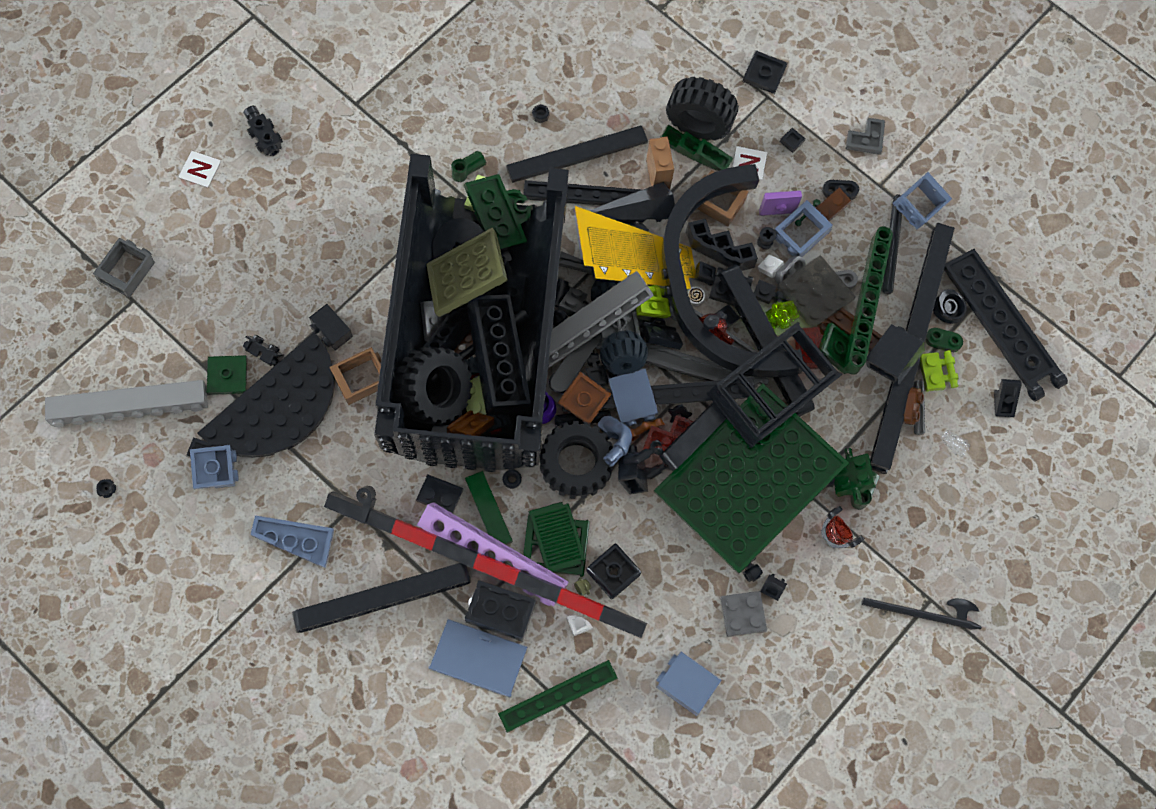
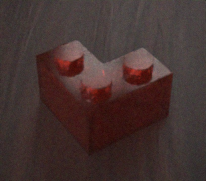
[643,415,693,456]

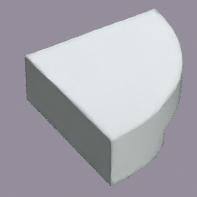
[566,615,593,636]

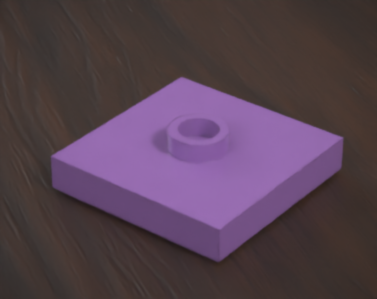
[759,191,802,216]

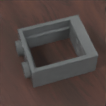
[93,238,155,298]

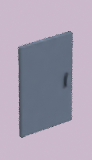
[429,619,527,697]

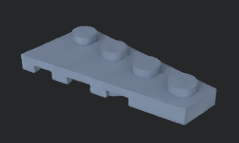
[250,515,334,569]

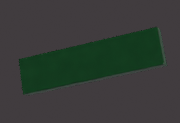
[465,471,513,545]

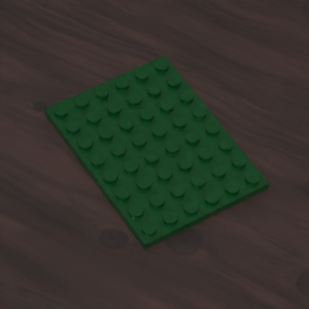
[654,383,849,575]

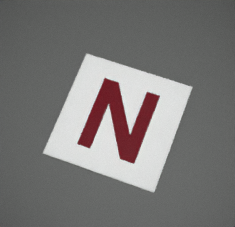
[733,146,767,179]
[179,151,221,187]

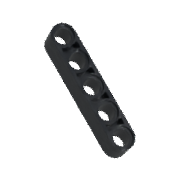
[659,402,726,471]

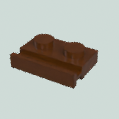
[447,410,495,436]

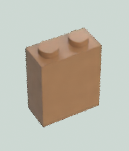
[646,137,674,189]

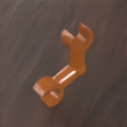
[631,418,665,441]

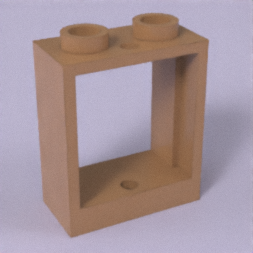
[698,170,749,227]
[330,347,382,405]

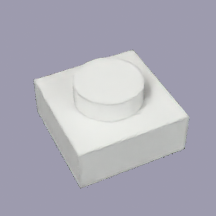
[758,254,784,278]

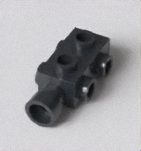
[243,105,283,156]

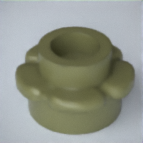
[574,577,591,596]

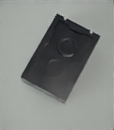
[465,580,536,642]

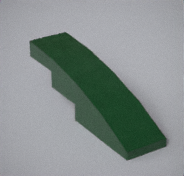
[660,124,733,171]

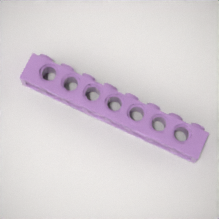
[417,502,569,606]

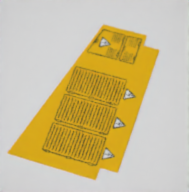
[575,206,696,289]

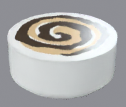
[687,287,705,306]

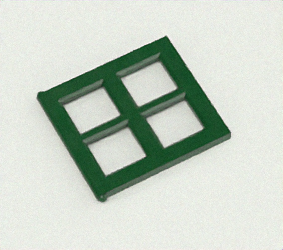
[523,514,590,577]

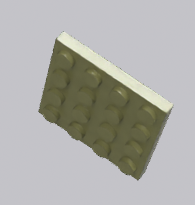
[427,228,507,317]

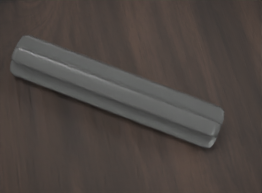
[913,380,925,435]

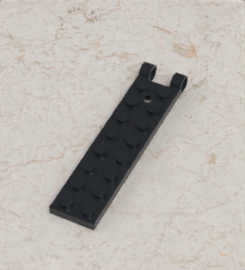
[944,249,1068,402]

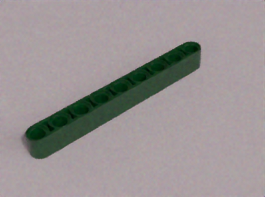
[844,226,892,375]

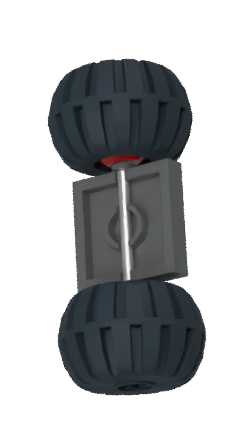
[591,279,648,375]

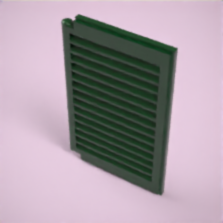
[528,502,586,573]

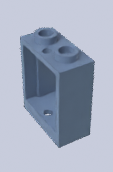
[893,172,952,230]
[775,200,833,257]

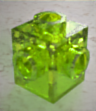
[765,300,800,330]

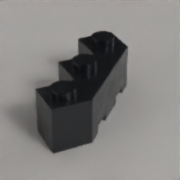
[686,218,758,271]

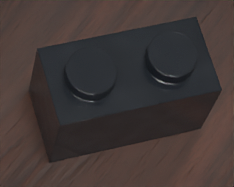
[309,304,353,351]

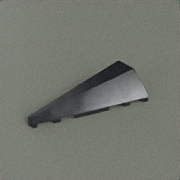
[589,182,675,222]

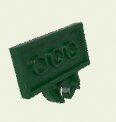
[464,174,531,251]

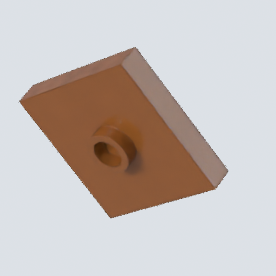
[557,372,611,423]

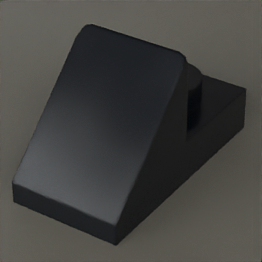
[994,379,1022,417]

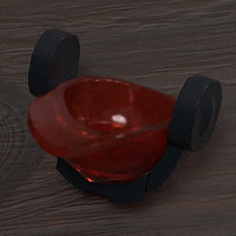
[700,311,734,345]
[821,506,865,548]

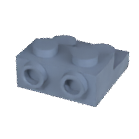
[190,445,239,490]

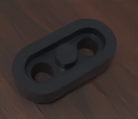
[822,179,859,200]

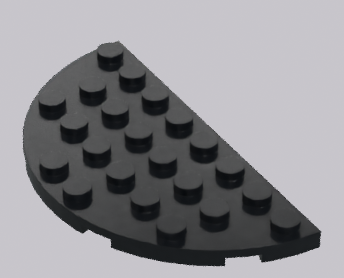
[197,332,335,458]

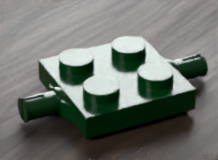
[834,448,876,504]

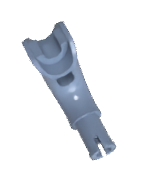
[598,416,632,466]

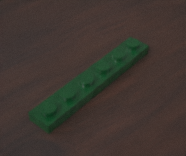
[498,660,618,733]

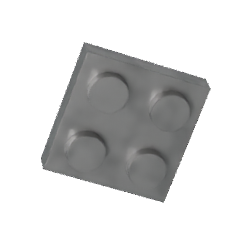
[720,591,767,637]

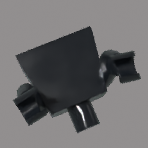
[618,440,671,495]

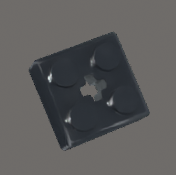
[586,543,641,600]

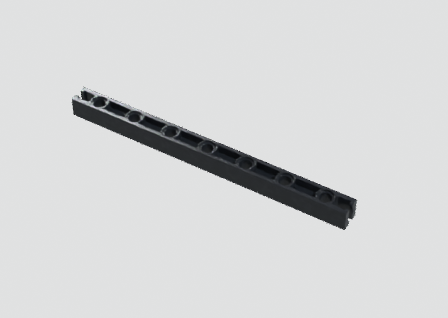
[870,222,955,474]

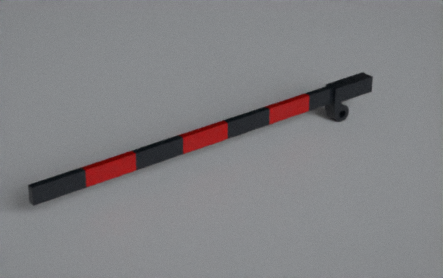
[324,486,647,638]

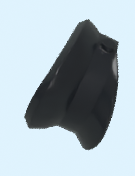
[933,289,967,324]

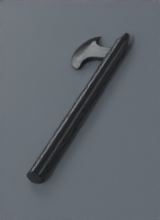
[861,597,982,629]

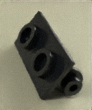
[243,334,284,366]

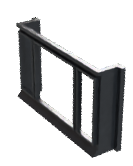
[706,322,843,448]

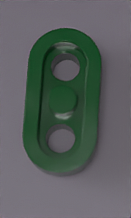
[925,328,963,353]

